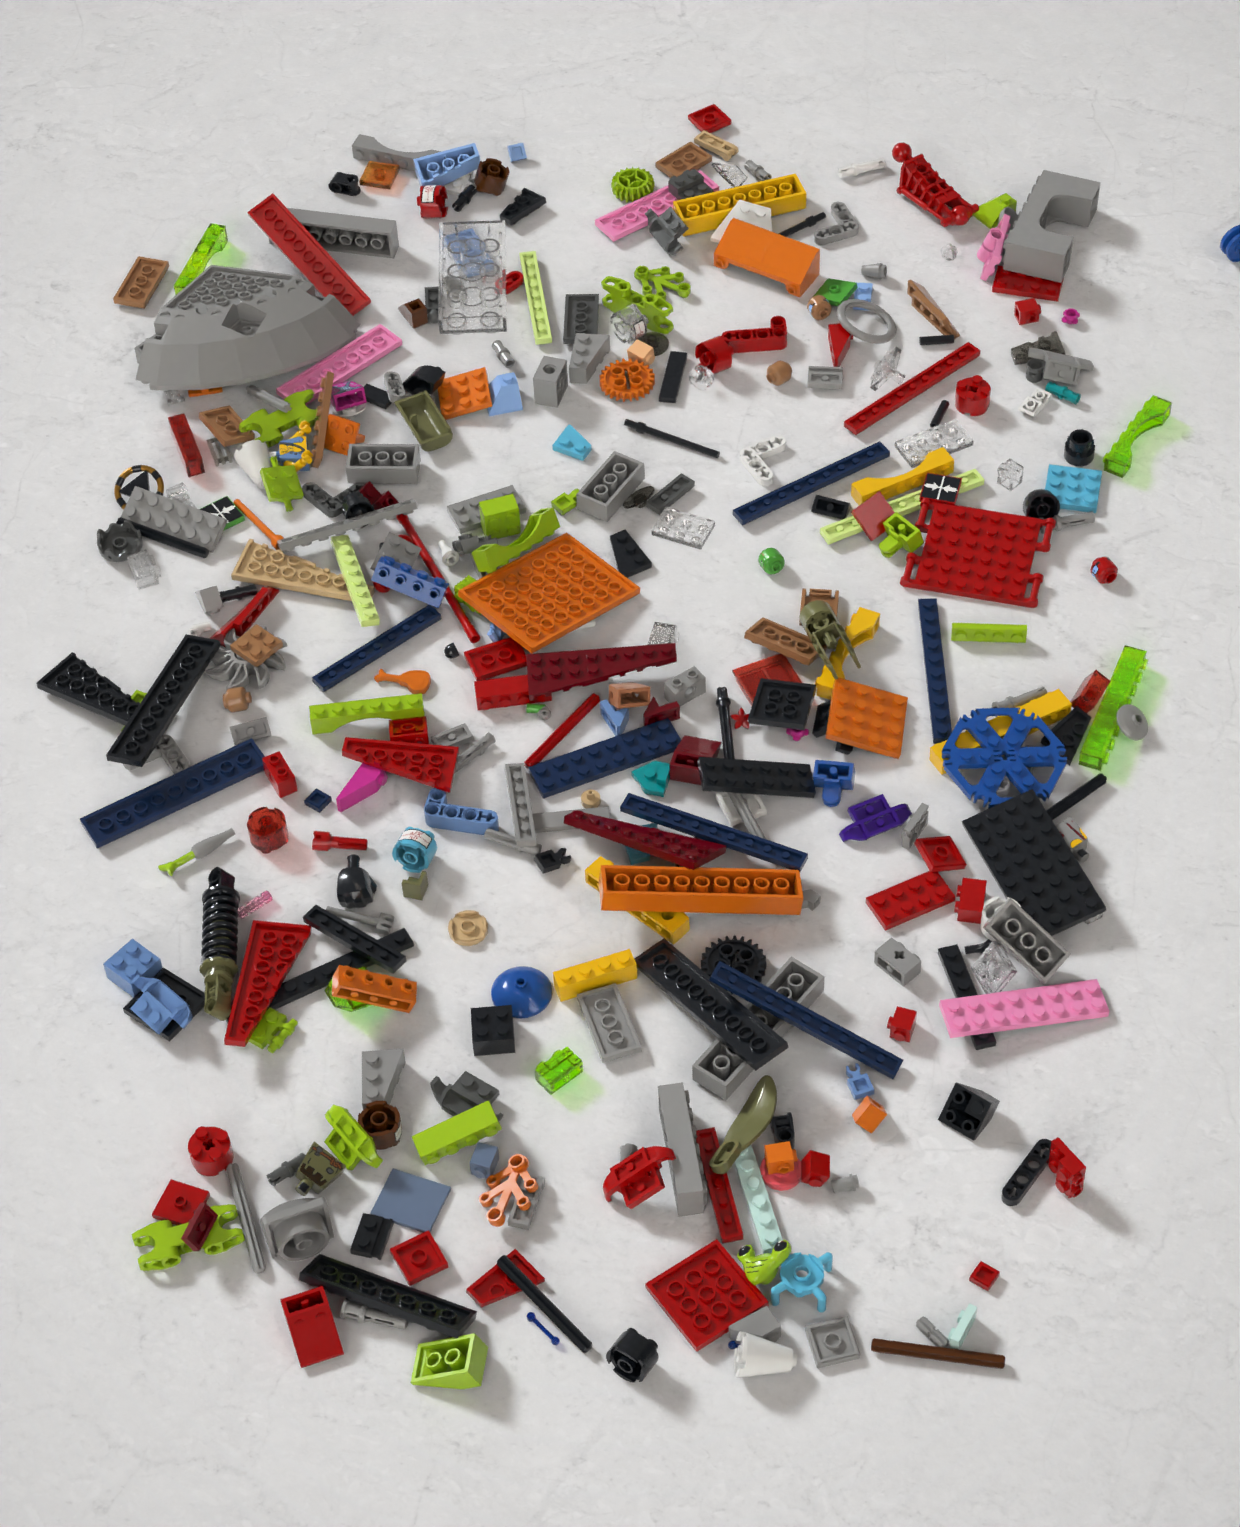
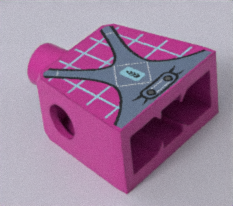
[331,381,367,412]

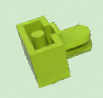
[879,512,924,558]

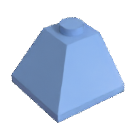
[487,372,523,416]

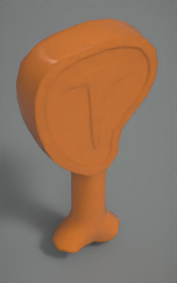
[374,669,431,694]

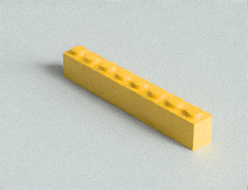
[929,689,1072,775]

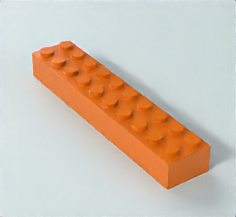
[599,865,804,915]

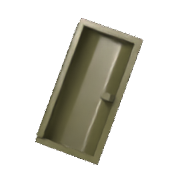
[394,390,453,451]

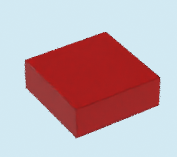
[969,1261,1000,1291]

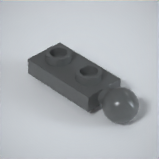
[425,286,443,324]

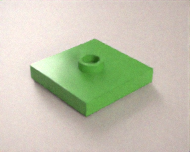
[813,278,858,306]

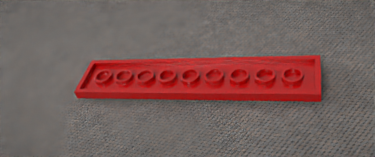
[247,193,371,316]

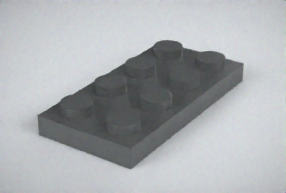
[563,294,599,344]

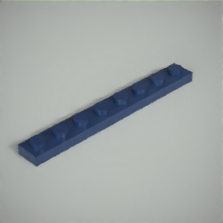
[312,605,441,692]

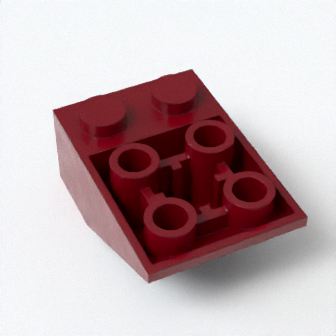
[669,735,722,785]

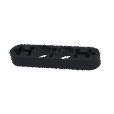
[1001,1139,1051,1206]

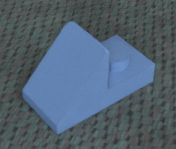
[600,699,629,736]

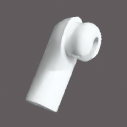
[187,621,211,637]

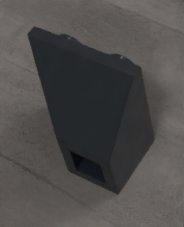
[938,1082,1000,1141]

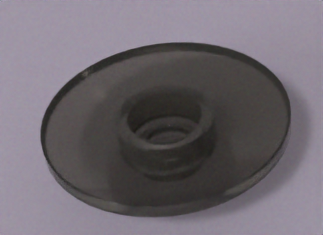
[638,332,669,356]
[623,486,655,509]

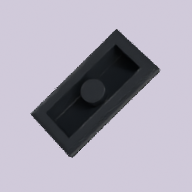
[811,495,851,520]

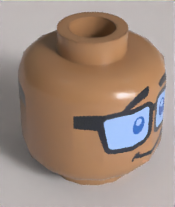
[807,295,832,320]

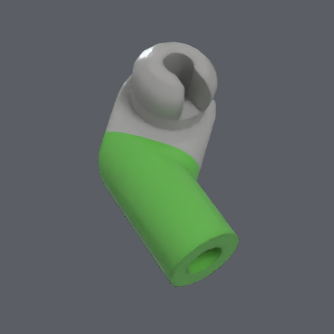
[526,703,551,720]

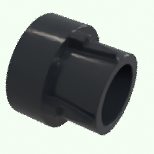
[1064,429,1095,466]
[342,491,375,527]

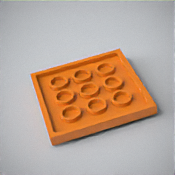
[826,677,908,759]

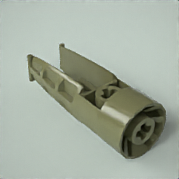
[799,600,861,679]

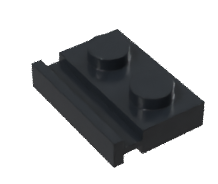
[350,1213,394,1260]

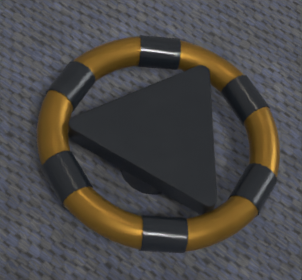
[114,465,164,510]

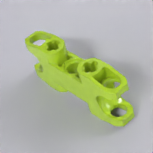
[601,276,674,334]
[239,389,318,448]
[132,1204,245,1271]

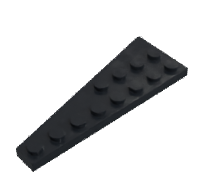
[36,652,140,725]

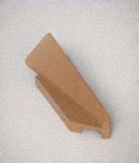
[907,280,960,339]

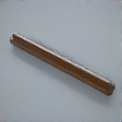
[871,1338,1005,1369]

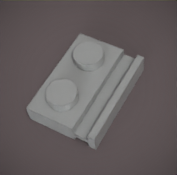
[807,366,843,389]
[901,803,929,850]

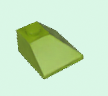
[973,193,1017,229]

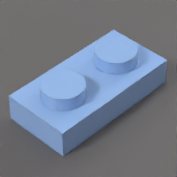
[853,282,873,311]

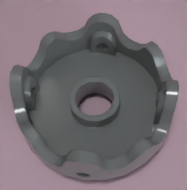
[97,520,143,562]

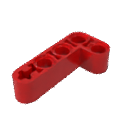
[721,316,787,353]

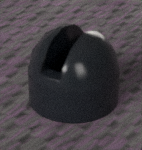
[444,643,459,659]

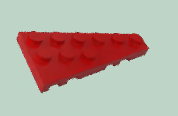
[342,737,459,793]

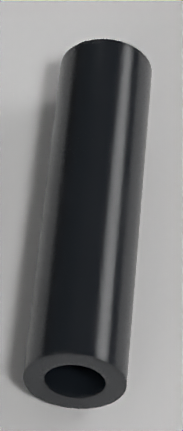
[919,335,954,345]
[930,400,950,429]

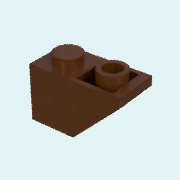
[398,298,428,329]

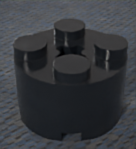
[606,1328,659,1383]

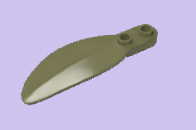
[709,1075,777,1174]

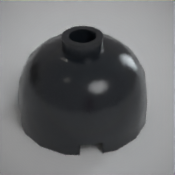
[1023,489,1060,519]

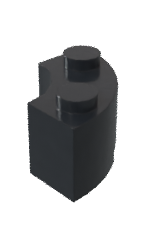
[403,365,446,395]

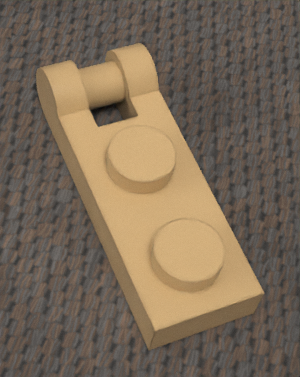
[694,130,739,161]

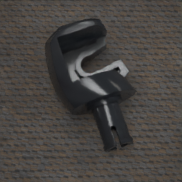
[337,854,377,909]

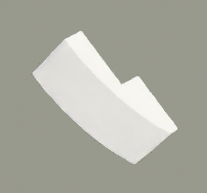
[1019,387,1052,417]

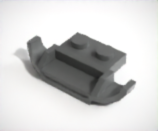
[645,206,689,255]
[430,1071,504,1121]

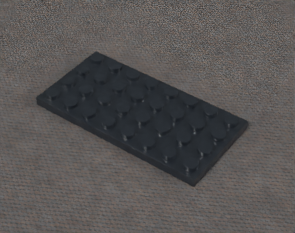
[962,789,1106,936]

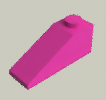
[336,763,388,812]

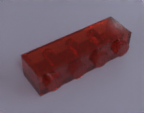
[168,413,205,477]

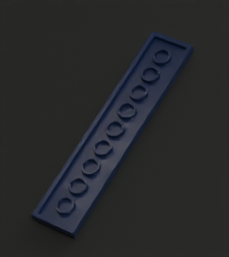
[80,738,265,849]

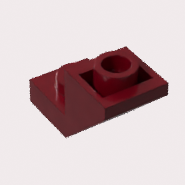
[359,481,399,510]

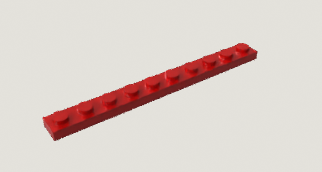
[844,342,981,435]

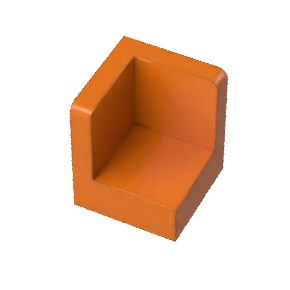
[852,1096,887,1133]

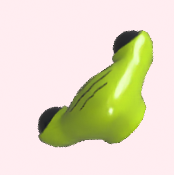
[737,1240,791,1285]

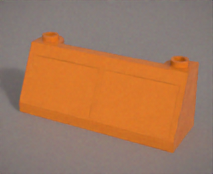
[714,218,820,297]

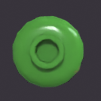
[758,548,785,575]

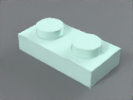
[948,1304,977,1349]

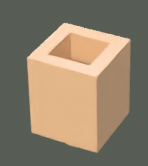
[627,339,655,366]

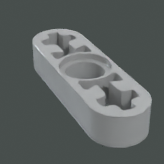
[384,372,405,403]

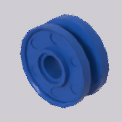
[1220,225,1240,262]

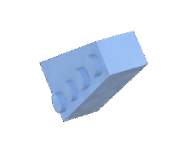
[413,143,480,187]

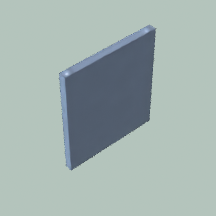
[370,1169,451,1232]

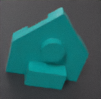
[631,761,670,797]

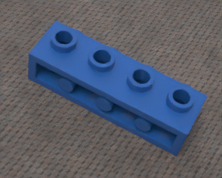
[371,556,449,608]

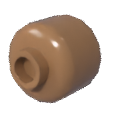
[766,360,792,386]
[223,687,252,712]

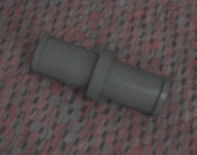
[266,1153,306,1186]

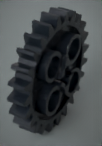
[701,935,766,994]

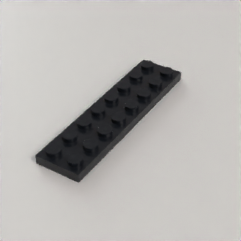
[299,1254,477,1338]

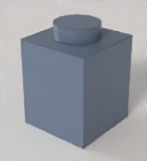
[470,1142,499,1178]

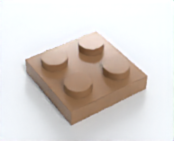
[230,624,283,667]

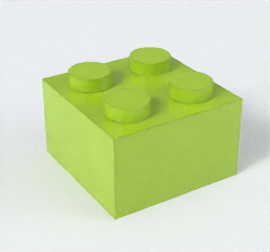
[479,494,521,539]

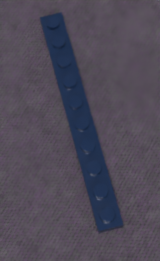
[733,441,890,526]
[918,598,952,744]
[620,793,808,872]
[709,961,903,1079]

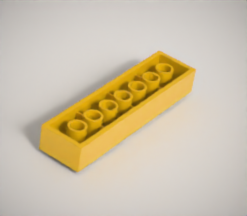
[673,173,806,237]

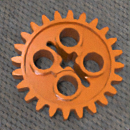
[599,358,655,402]

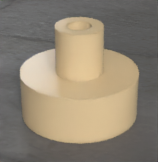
[581,789,601,809]

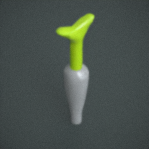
[158,828,235,876]

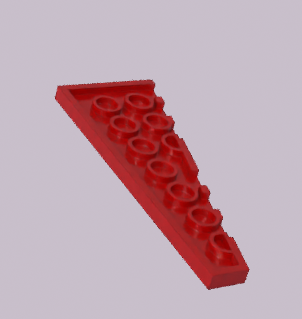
[224,920,312,1047]

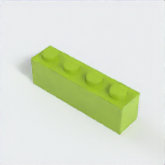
[411,1100,502,1165]

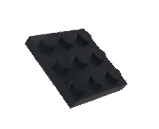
[748,678,816,730]
[123,967,205,1042]

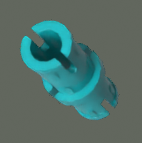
[1045,381,1081,405]

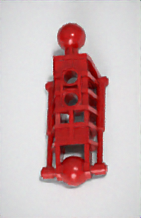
[892,142,979,227]

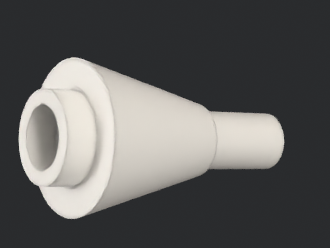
[438,540,459,566]

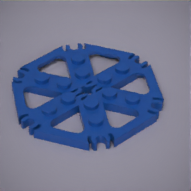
[942,708,1067,809]

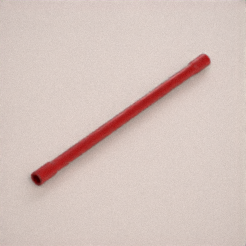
[396,513,480,643]

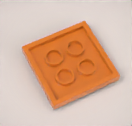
[438,367,493,420]

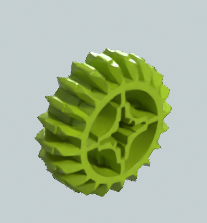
[611,167,655,203]

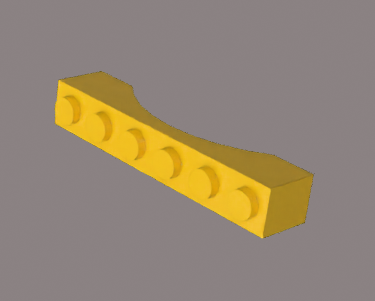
[851,447,954,505]
[815,607,880,700]

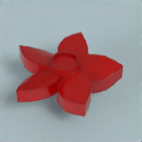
[730,707,749,729]

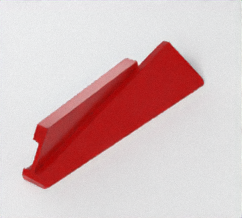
[209,586,280,647]

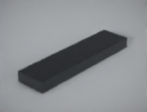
[659,351,687,403]

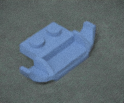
[130,974,192,1034]

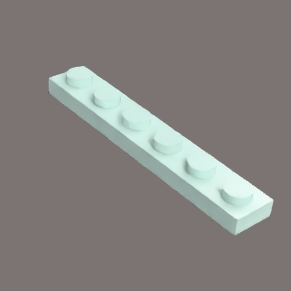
[734,1145,783,1254]

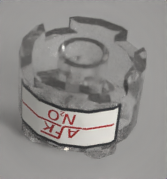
[610,304,649,344]

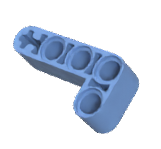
[424,788,499,835]

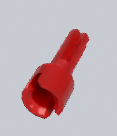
[312,831,368,851]

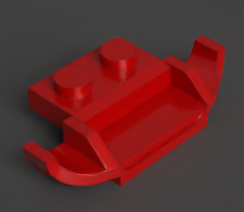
[603,1146,676,1209]

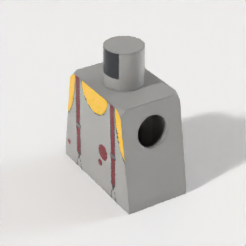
[1056,817,1089,863]

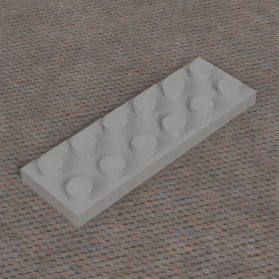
[121,486,227,553]

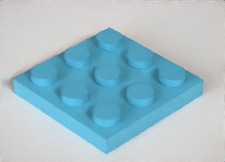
[1045,464,1102,513]

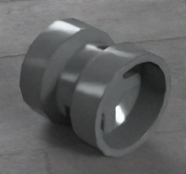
[1026,358,1044,383]

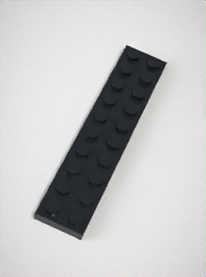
[106,634,221,767]
[634,938,789,1071]

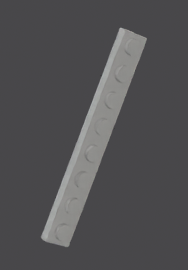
[277,499,418,552]

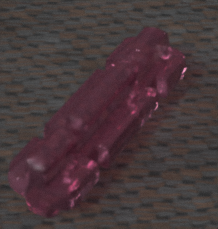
[238,891,272,919]

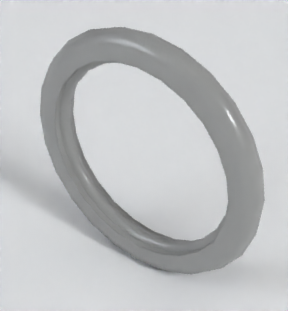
[837,299,896,344]

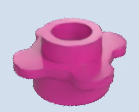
[1062,308,1080,324]
[786,728,809,741]

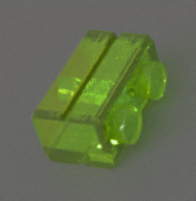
[535,1047,583,1095]

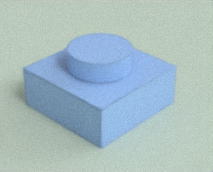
[507,143,527,162]

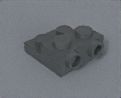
[668,169,714,200]
[452,533,498,555]

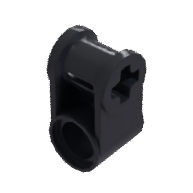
[328,172,361,196]
[770,1112,795,1149]

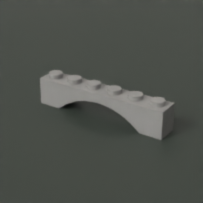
[352,134,441,171]

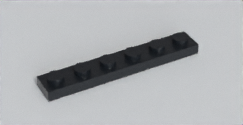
[303,905,406,974]
[938,944,996,1050]

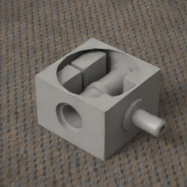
[533,356,568,408]

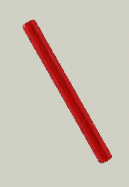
[524,693,600,768]

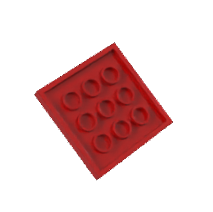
[645,1239,769,1352]

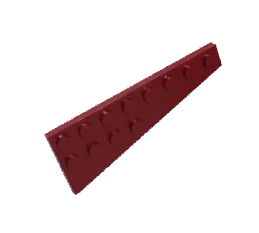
[526,643,677,700]
[564,810,726,870]

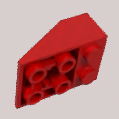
[280,1286,344,1368]

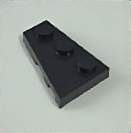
[499,188,546,225]
[610,529,652,578]
[1040,706,1092,766]

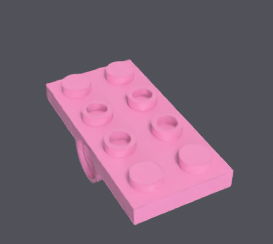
[977,214,1011,281]

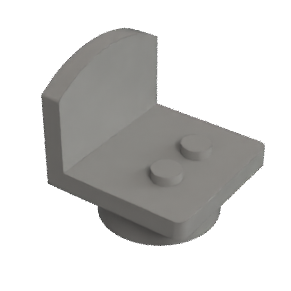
[260,1197,334,1261]

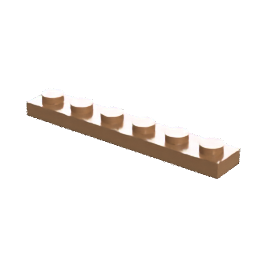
[311,371,334,468]

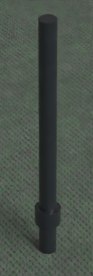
[778,212,826,237]
[624,419,720,458]

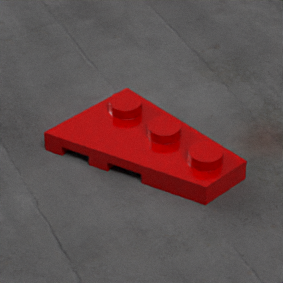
[466,1249,545,1308]

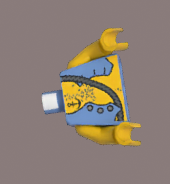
[269,420,313,472]

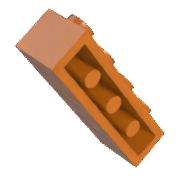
[332,965,417,1013]

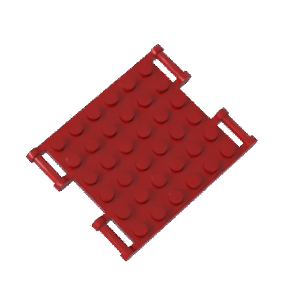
[900,498,1056,608]

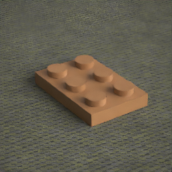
[655,142,712,178]
[199,405,255,447]

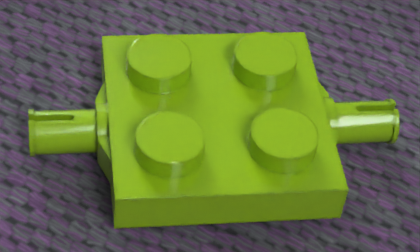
[260,456,304,512]

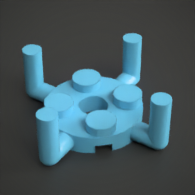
[771,1252,833,1313]

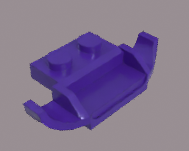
[839,794,912,842]

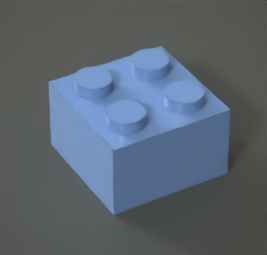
[103,939,163,998]

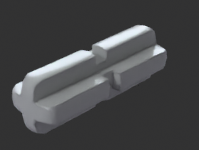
[916,1316,949,1348]

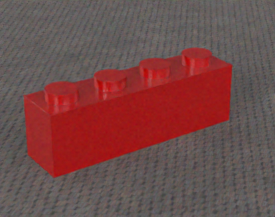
[474,674,552,710]

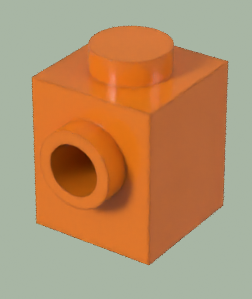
[764,1141,797,1175]

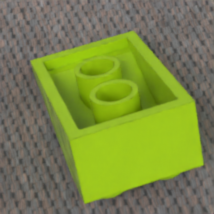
[410,1333,488,1389]

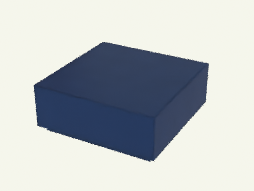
[304,788,332,813]

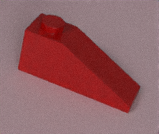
[828,323,853,367]

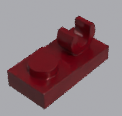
[181,1203,218,1251]

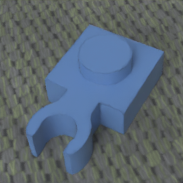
[846,1063,874,1100]

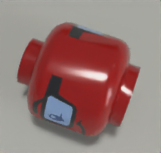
[1090,557,1118,584]

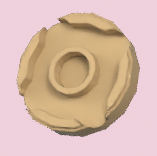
[448,910,488,946]

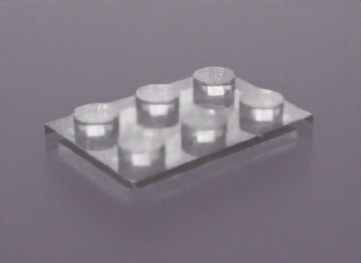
[651,507,715,550]

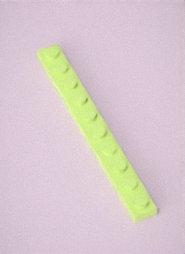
[820,469,984,545]

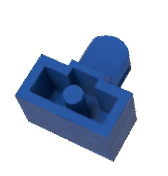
[813,760,855,807]

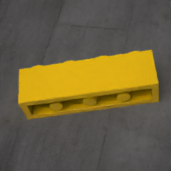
[553,949,637,1002]

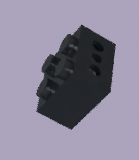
[471,1005,515,1056]

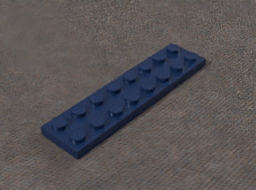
[528,718,681,799]

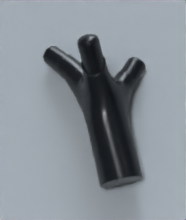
[964,939,995,958]

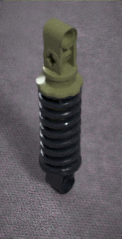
[199,867,240,1021]

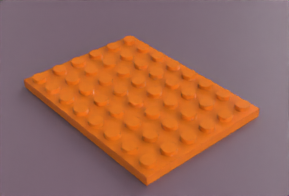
[458,532,640,654]

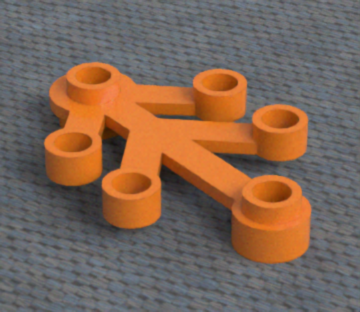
[479,1154,538,1227]

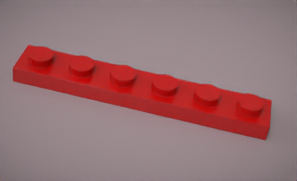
[696,1127,743,1244]

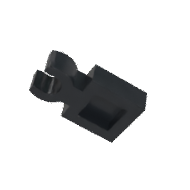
[534,848,571,874]

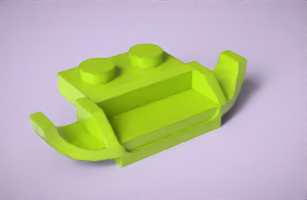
[324,1105,383,1170]

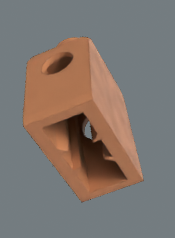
[609,682,650,709]

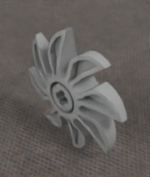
[206,626,287,689]

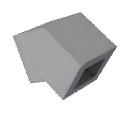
[802,889,821,911]

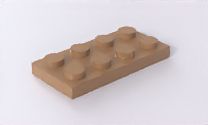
[113,256,169,309]
[744,617,827,666]

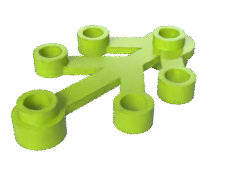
[634,266,691,300]

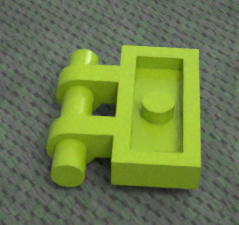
[248,1007,298,1053]

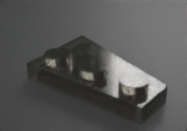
[1011,331,1065,365]

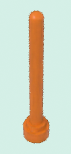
[234,499,284,550]

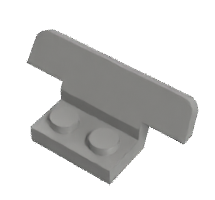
[1028,347,1094,386]

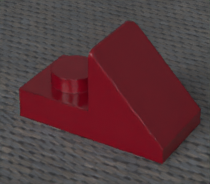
[643,697,680,726]

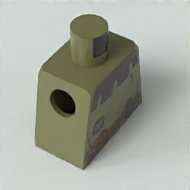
[295,1141,346,1196]

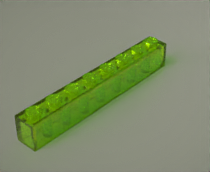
[1079,645,1148,771]

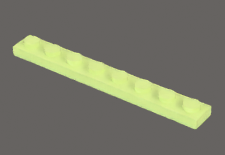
[519,251,552,345]
[331,535,380,627]

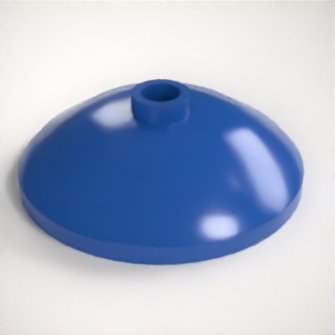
[491,966,552,1018]

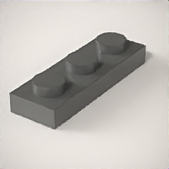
[646,473,695,515]

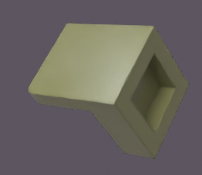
[401,871,428,900]

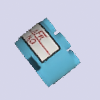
[392,827,437,873]

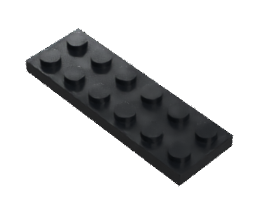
[697,757,816,798]

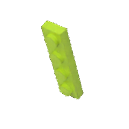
[951,623,1027,643]

